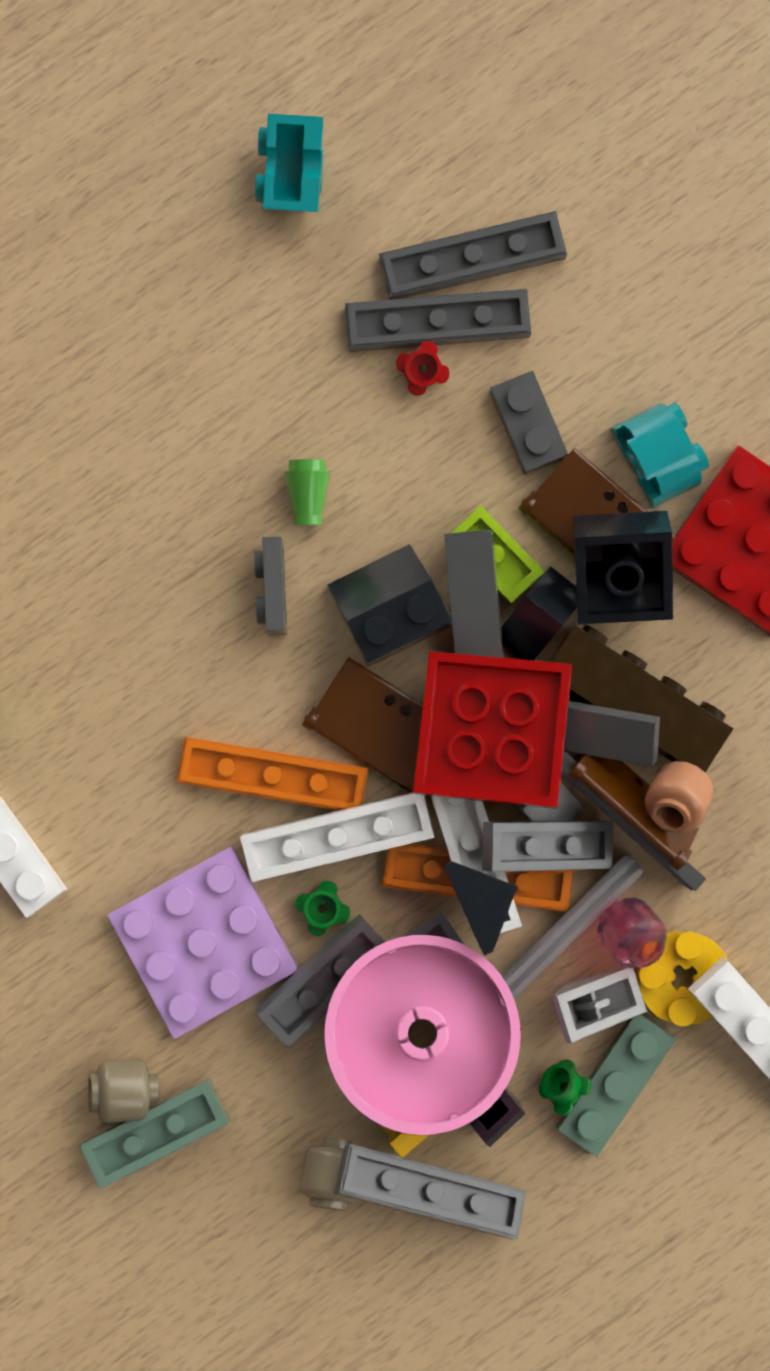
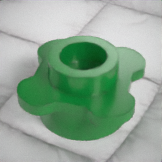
[295,881,350,936]
[539,1059,591,1116]

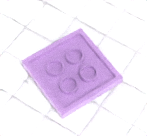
[107,846,299,1039]

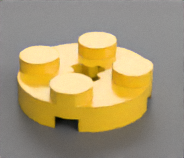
[636,930,728,1027]

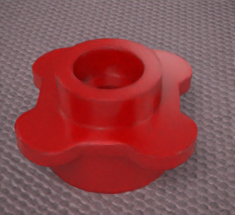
[396,341,450,396]

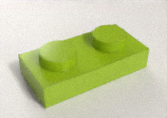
[451,505,545,605]

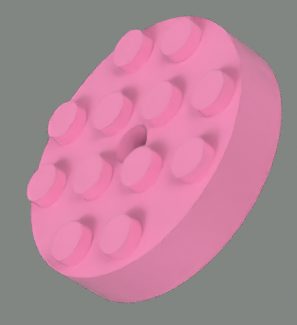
[325,935,521,1135]

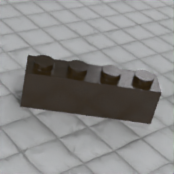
[549,625,734,772]

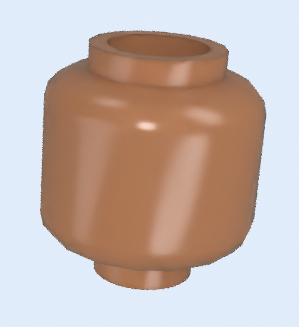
[644,761,714,833]

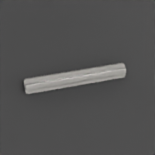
[502,855,643,998]

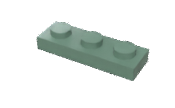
[556,1014,676,1157]
[80,1078,230,1189]

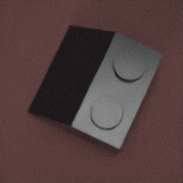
[573,511,673,625]
[327,544,453,667]

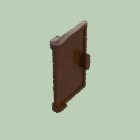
[518,448,676,554]
[302,657,423,793]
[568,754,699,871]

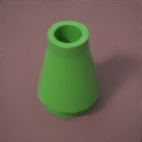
[284,459,330,525]

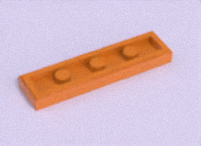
[177,737,369,810]
[382,843,573,912]

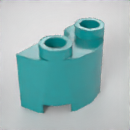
[255,113,324,212]
[610,402,709,509]

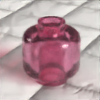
[597,897,668,968]

